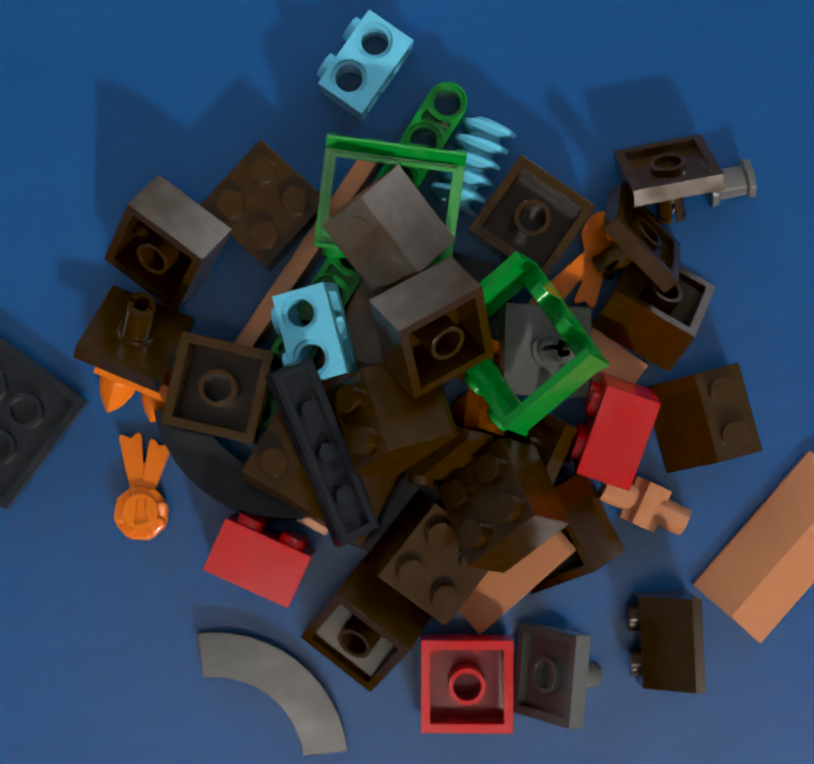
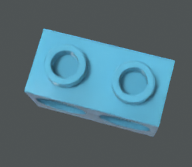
[316,10,414,122]
[271,282,359,382]

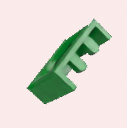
[313,132,467,269]
[463,251,610,437]

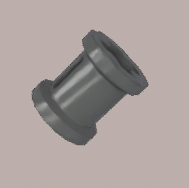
[705,158,757,207]

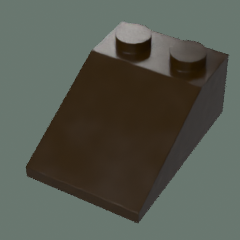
[241,409,404,547]

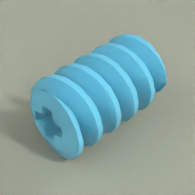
[429,116,516,216]

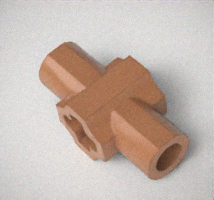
[597,476,691,536]

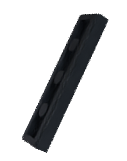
[265,357,379,547]

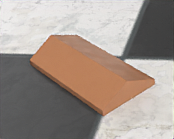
[692,450,814,644]

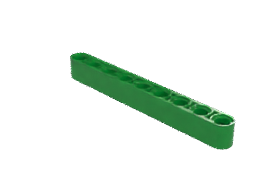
[261,82,467,430]

